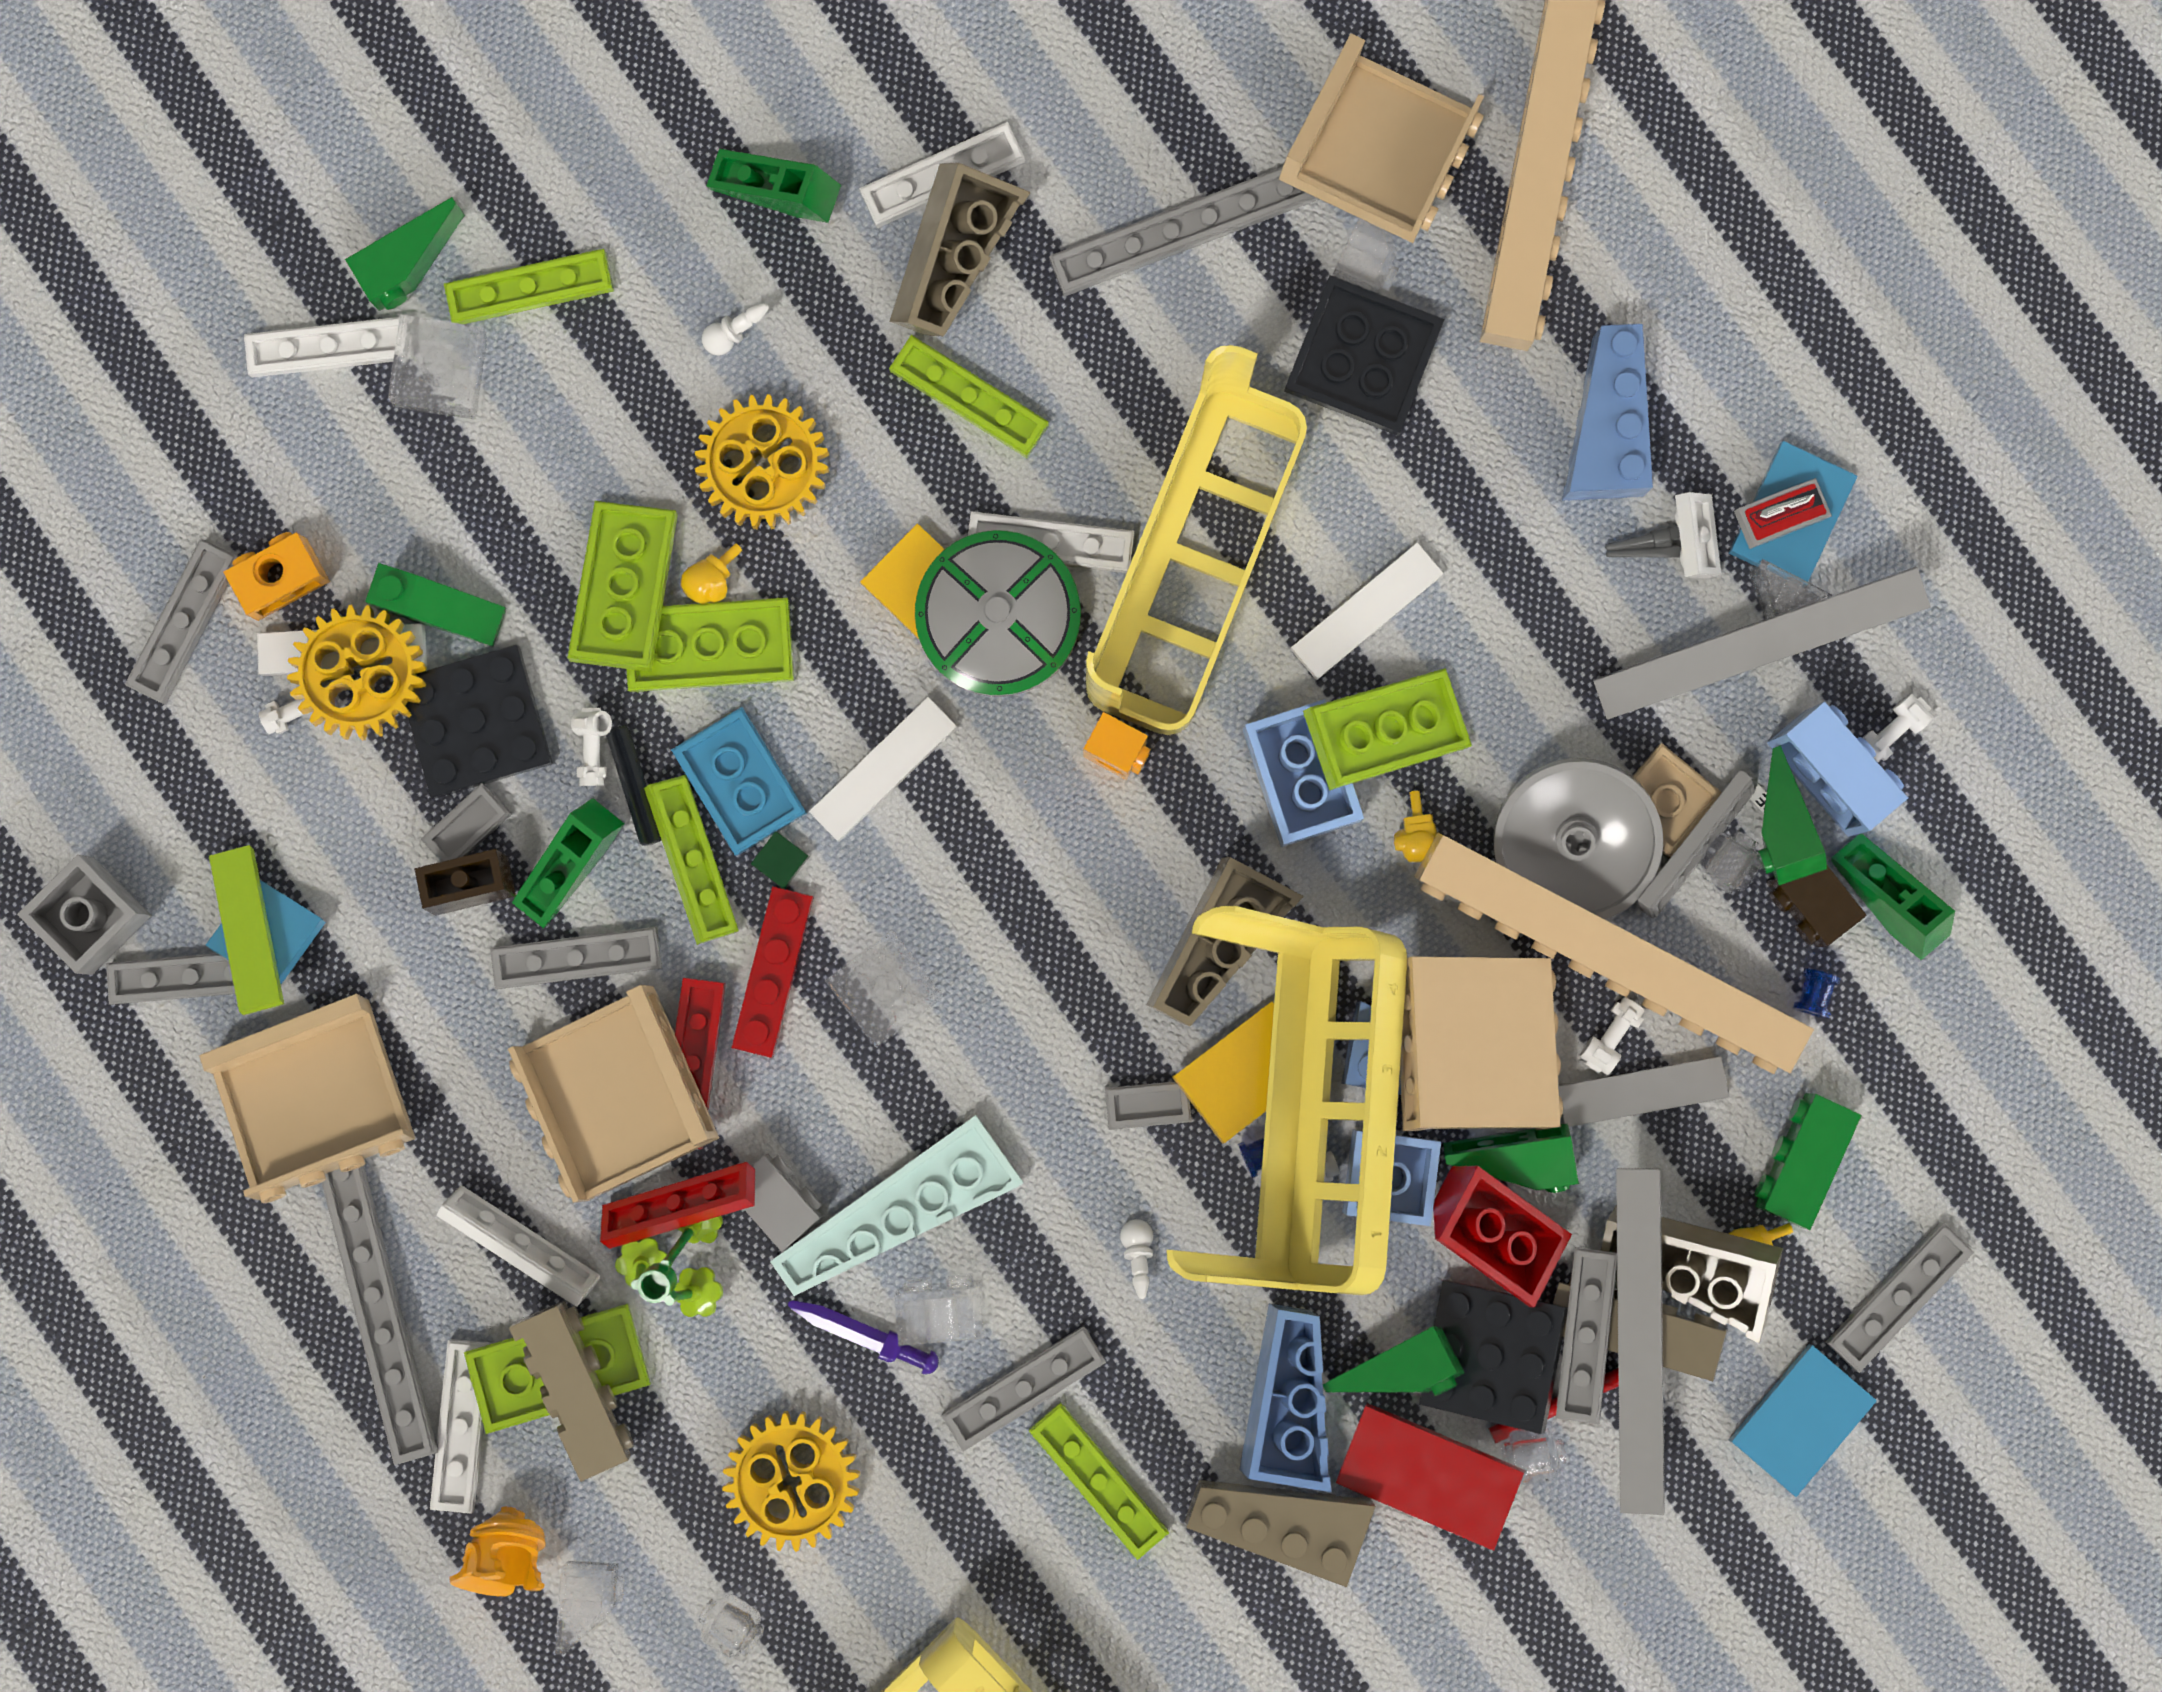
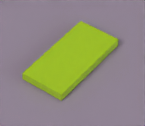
[567,501,678,672]
[627,598,794,692]
[1303,668,1472,790]
[463,1303,651,1434]

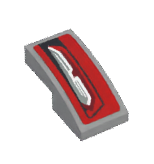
[1734,478,1832,549]

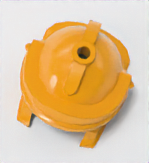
[449,1506,546,1597]

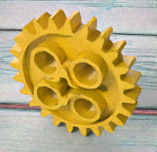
[695,394,830,530]
[287,605,427,741]
[722,1411,860,1552]

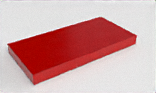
[1336,1403,1525,1551]

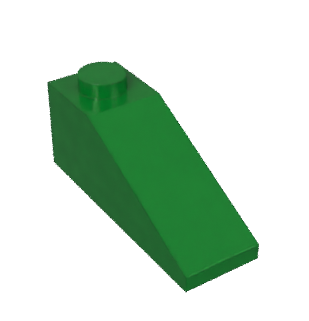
[706,149,841,223]
[345,197,465,311]
[365,563,507,647]
[1758,745,1827,885]
[512,798,625,929]
[1831,833,1955,960]
[1443,1123,1579,1193]
[1322,1326,1464,1396]

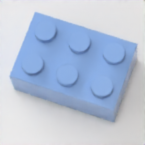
[1243,699,1364,847]
[1767,702,1908,837]

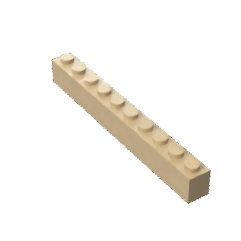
[1479,0,1605,351]
[1414,833,1814,1074]

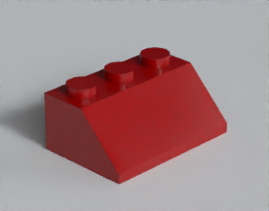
[1433,1166,1572,1307]

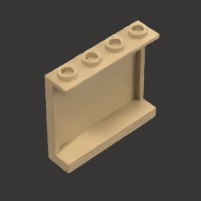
[1279,34,1484,243]
[1400,957,1563,1131]
[508,985,719,1203]
[199,994,416,1203]

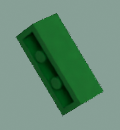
[1754,1093,1862,1230]

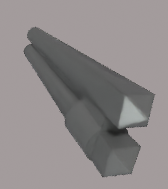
[1605,527,1681,558]

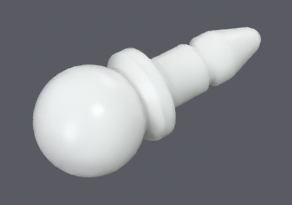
[702,303,769,356]
[1120,1219,1153,1299]

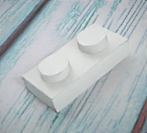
[1675,492,1722,579]

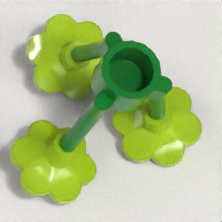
[615,1216,723,1317]

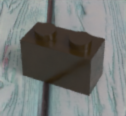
[414,849,516,916]
[1766,865,1867,948]

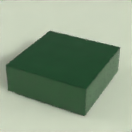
[751,831,810,889]

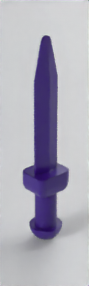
[788,1301,939,1375]

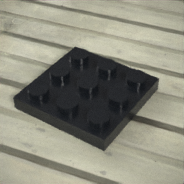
[1284,275,1445,436]
[405,644,553,799]
[1419,1280,1568,1434]

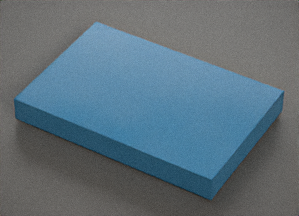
[1728,441,1858,588]
[671,707,807,856]
[1729,1344,1877,1497]

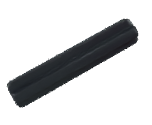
[606,726,662,846]

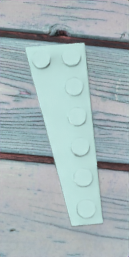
[770,1115,1024,1296]

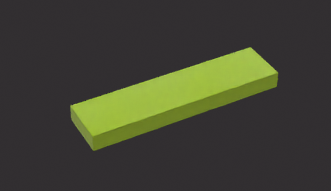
[443,248,614,326]
[889,335,1049,459]
[644,775,739,945]
[209,845,284,1015]
[1028,1401,1169,1561]

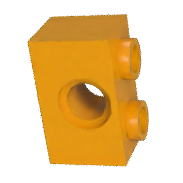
[223,532,330,621]
[1083,712,1151,780]

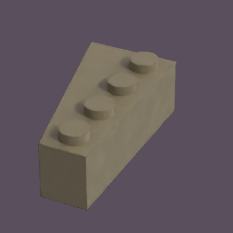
[889,162,1030,337]
[1146,857,1304,1026]
[1601,1205,1783,1343]
[1553,1278,1728,1382]
[509,1300,634,1482]
[1185,1480,1376,1587]

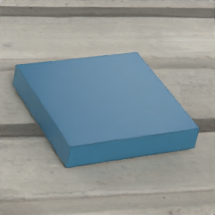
[206,880,326,984]

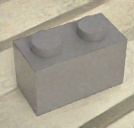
[744,1154,823,1252]

